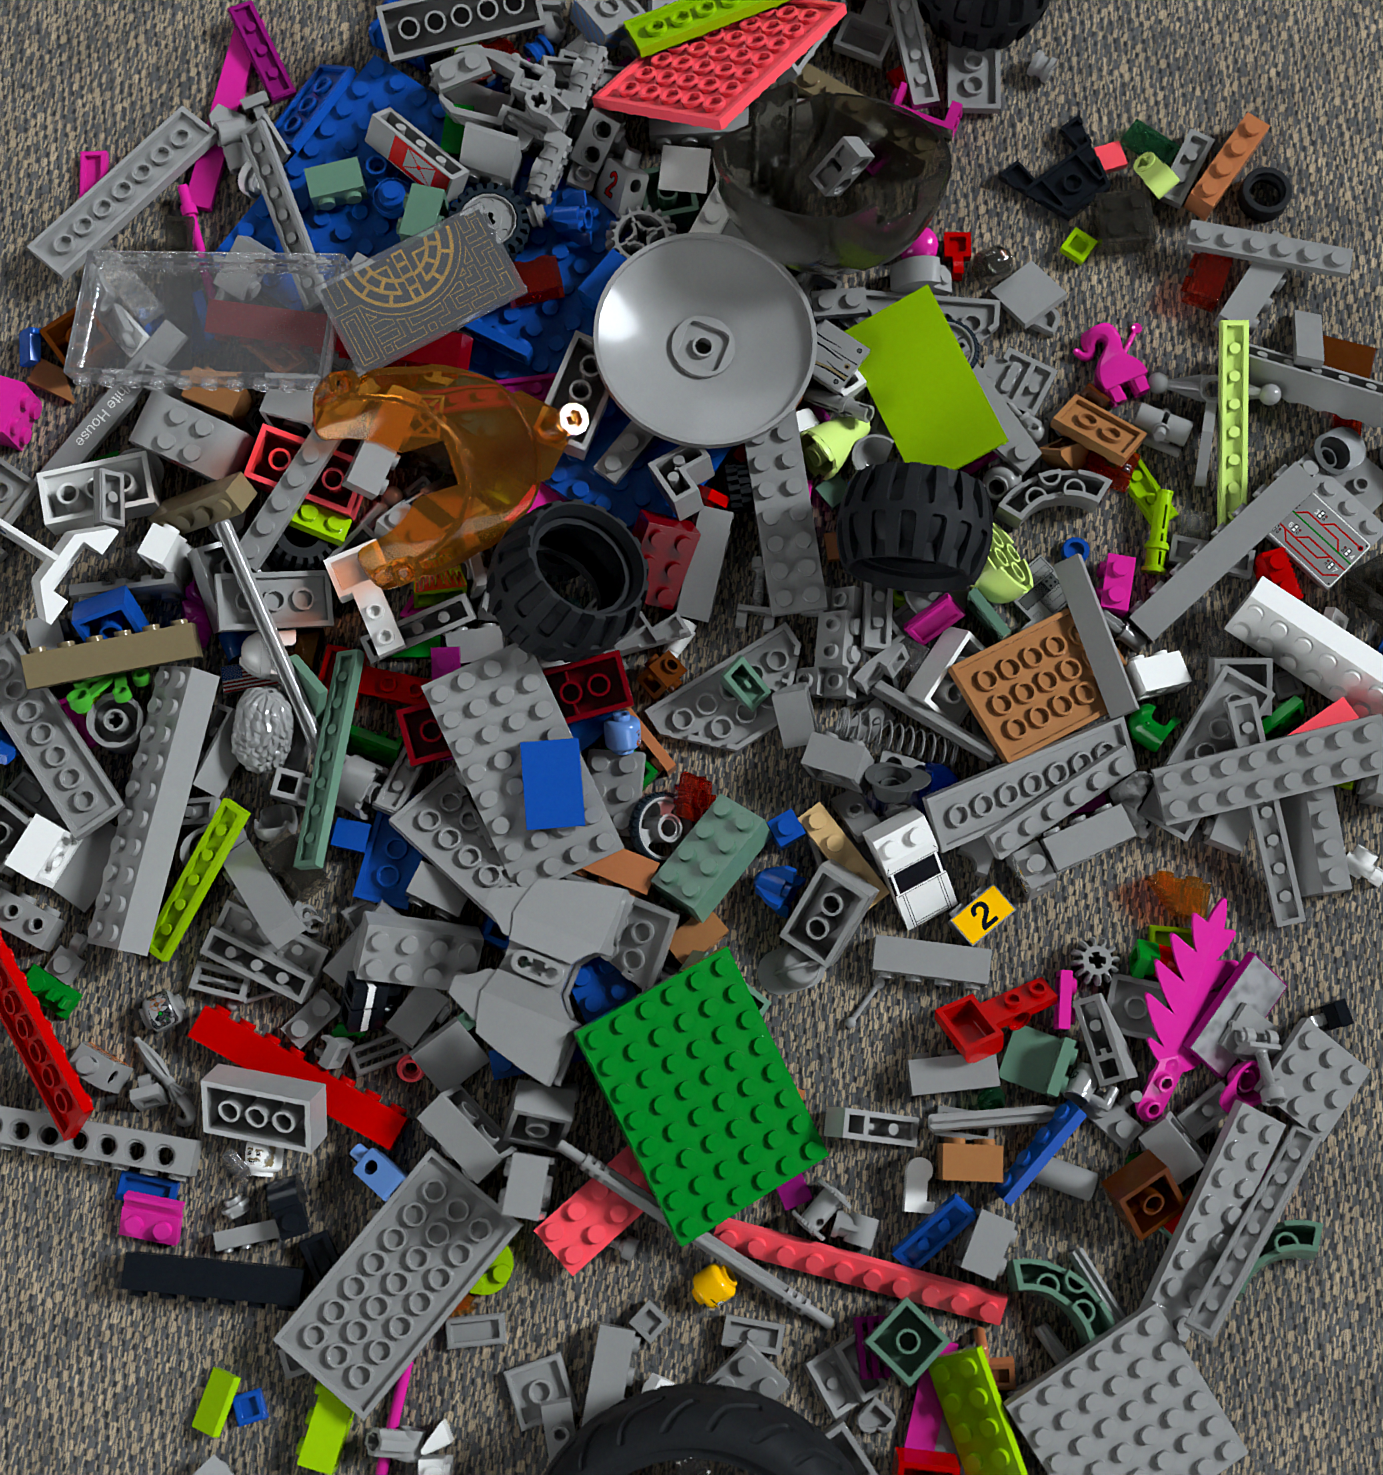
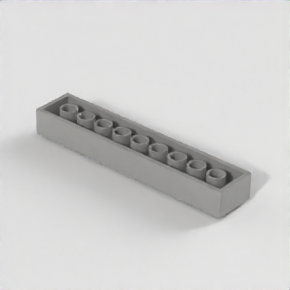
[87,666,220,956]

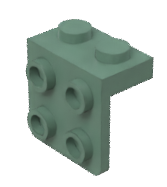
[998,1025,1078,1098]

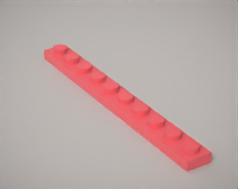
[713,1218,1008,1326]

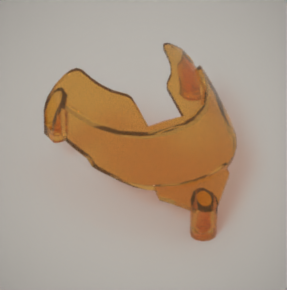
[312,364,589,590]

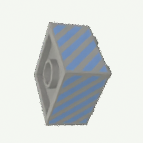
[569,0,646,52]

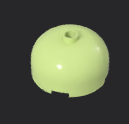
[969,522,1033,604]

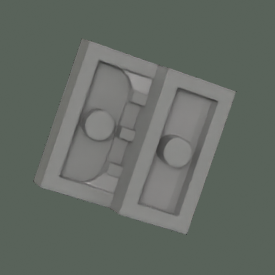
[802,1334,888,1419]

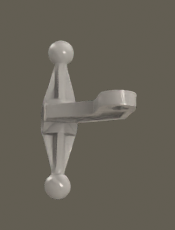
[1147,372,1281,487]

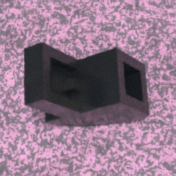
[267,1173,312,1241]

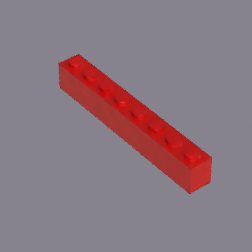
[187,1004,411,1150]

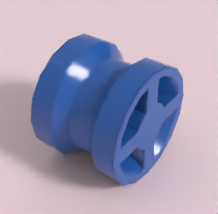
[523,33,555,63]

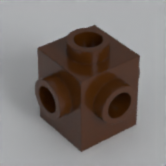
[636,650,688,700]

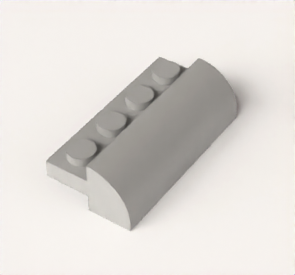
[200,898,332,1004]

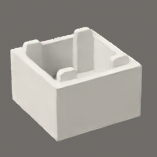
[4,814,83,889]

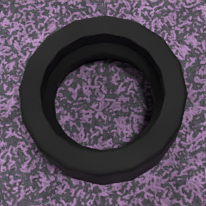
[1237,167,1293,222]

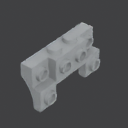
[795,585,863,700]

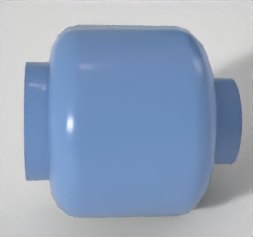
[604,710,641,755]

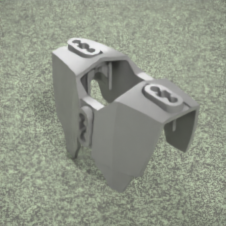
[449,879,636,1087]

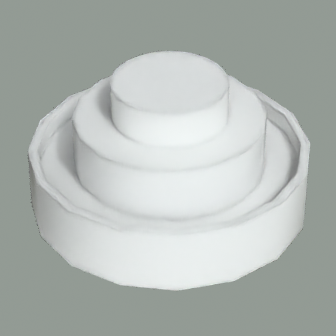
[238,160,262,199]

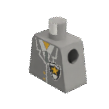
[1005,841,1057,902]

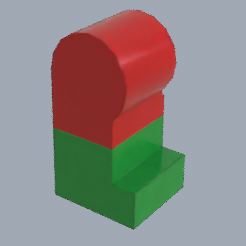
[1128,939,1181,979]

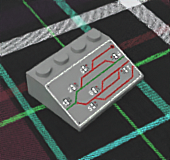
[1266,453,1383,593]

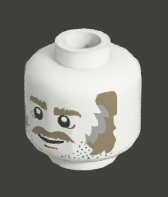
[244,1141,284,1177]

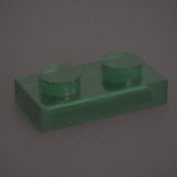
[1120,118,1181,166]

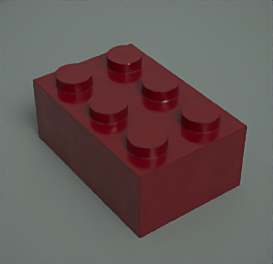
[632,509,701,610]

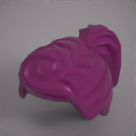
[181,581,213,648]

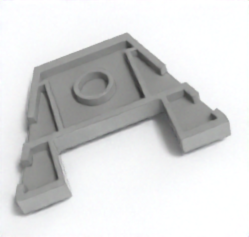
[584,597,692,656]

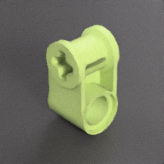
[1133,152,1180,199]

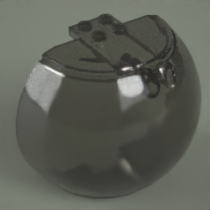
[713,81,952,276]

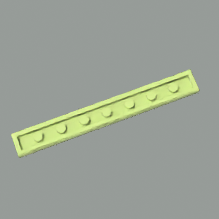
[1217,320,1249,527]

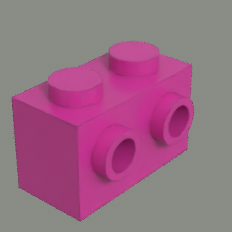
[1095,553,1136,619]

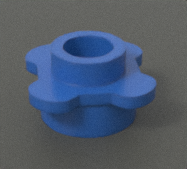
[362,154,393,183]

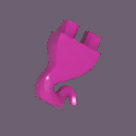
[1073,322,1150,409]

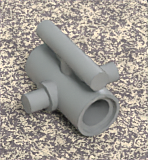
[1132,402,1194,458]

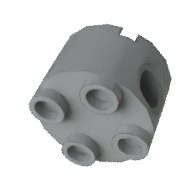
[335,754,390,820]

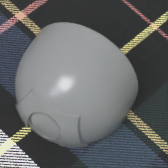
[852,434,894,472]

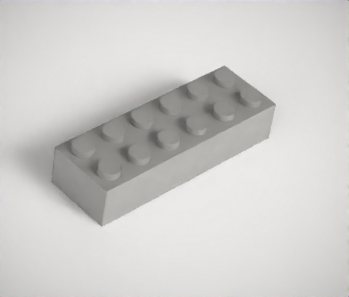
[376,0,546,64]

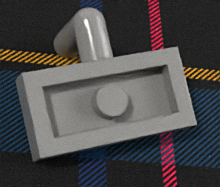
[1080,1088,1144,1150]

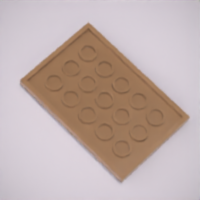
[948,608,1128,763]

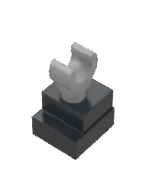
[1306,998,1354,1030]

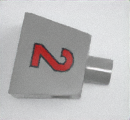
[592,147,649,216]

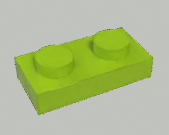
[288,500,352,547]

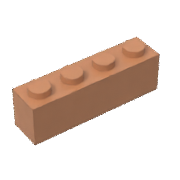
[1183,112,1270,221]
[573,849,660,899]

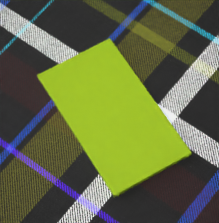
[844,284,1009,470]

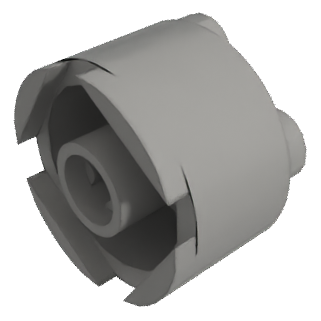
[86,693,148,754]

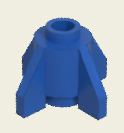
[550,190,599,246]
[753,865,806,918]

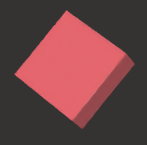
[1093,141,1128,174]

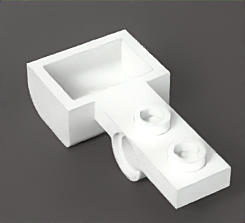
[323,538,406,658]

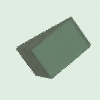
[720,655,771,712]

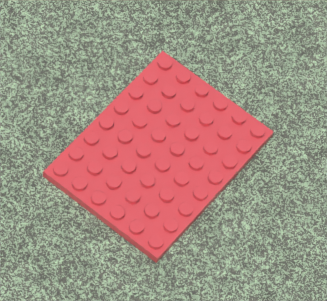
[591,0,847,130]

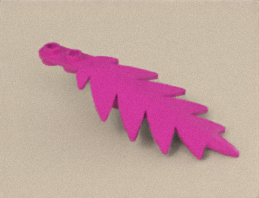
[1135,897,1239,1122]

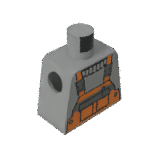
[69,1041,134,1094]

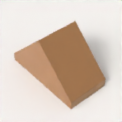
[1039,436,1089,471]

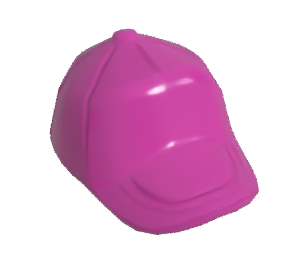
[1219,1060,1262,1113]

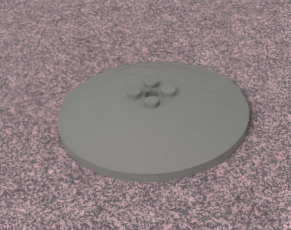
[593,232,817,449]

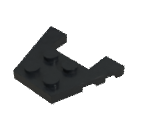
[998,114,1111,221]

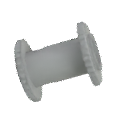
[792,1179,851,1241]

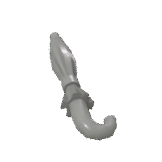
[133,1036,197,1128]

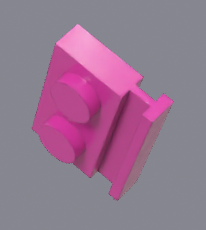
[119,1190,185,1246]

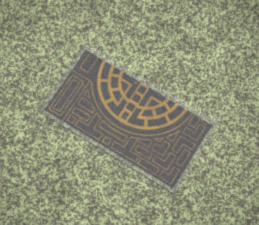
[314,201,528,378]

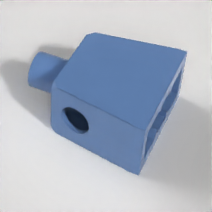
[349,1143,409,1202]

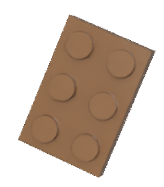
[1050,394,1148,467]

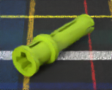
[1141,489,1174,575]

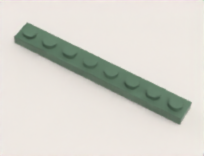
[293,649,365,870]

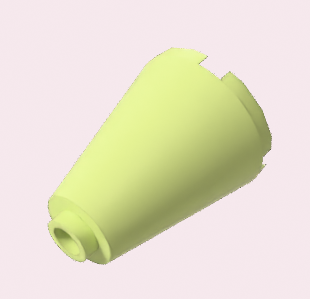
[800,416,870,480]

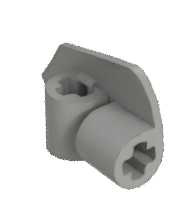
[208,104,252,175]

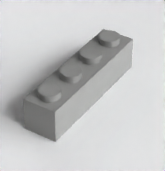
[213,1219,281,1254]

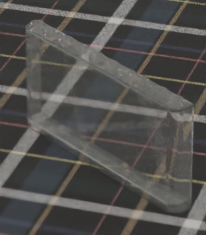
[63,250,350,394]

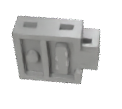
[982,347,1058,417]

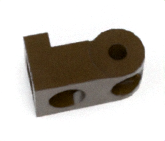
[287,628,325,674]

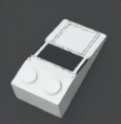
[862,806,958,931]

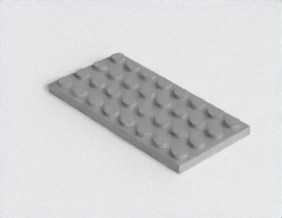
[421,642,625,887]
[273,1148,523,1420]

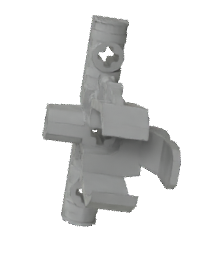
[439,41,609,206]

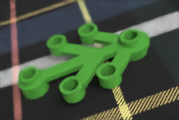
[67,668,151,714]

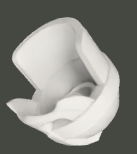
[239,629,296,682]

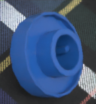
[373,177,411,219]

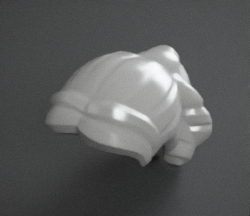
[1109,771,1154,838]

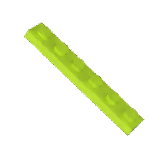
[149,798,251,962]

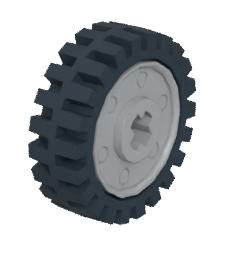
[448,183,530,262]

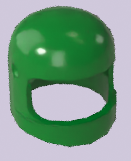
[1126,703,1181,753]

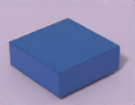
[232,1387,269,1427]

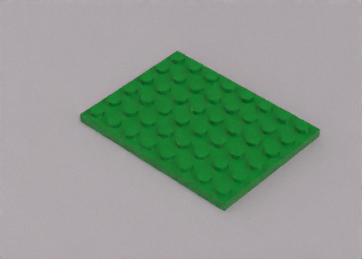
[573,946,829,1247]

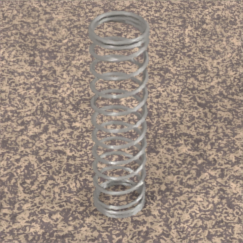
[835,707,959,768]

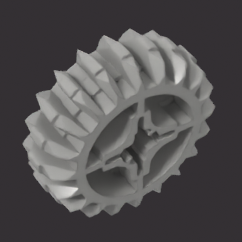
[605,205,678,259]

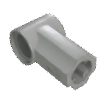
[365,1425,426,1463]

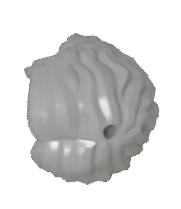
[231,686,295,775]

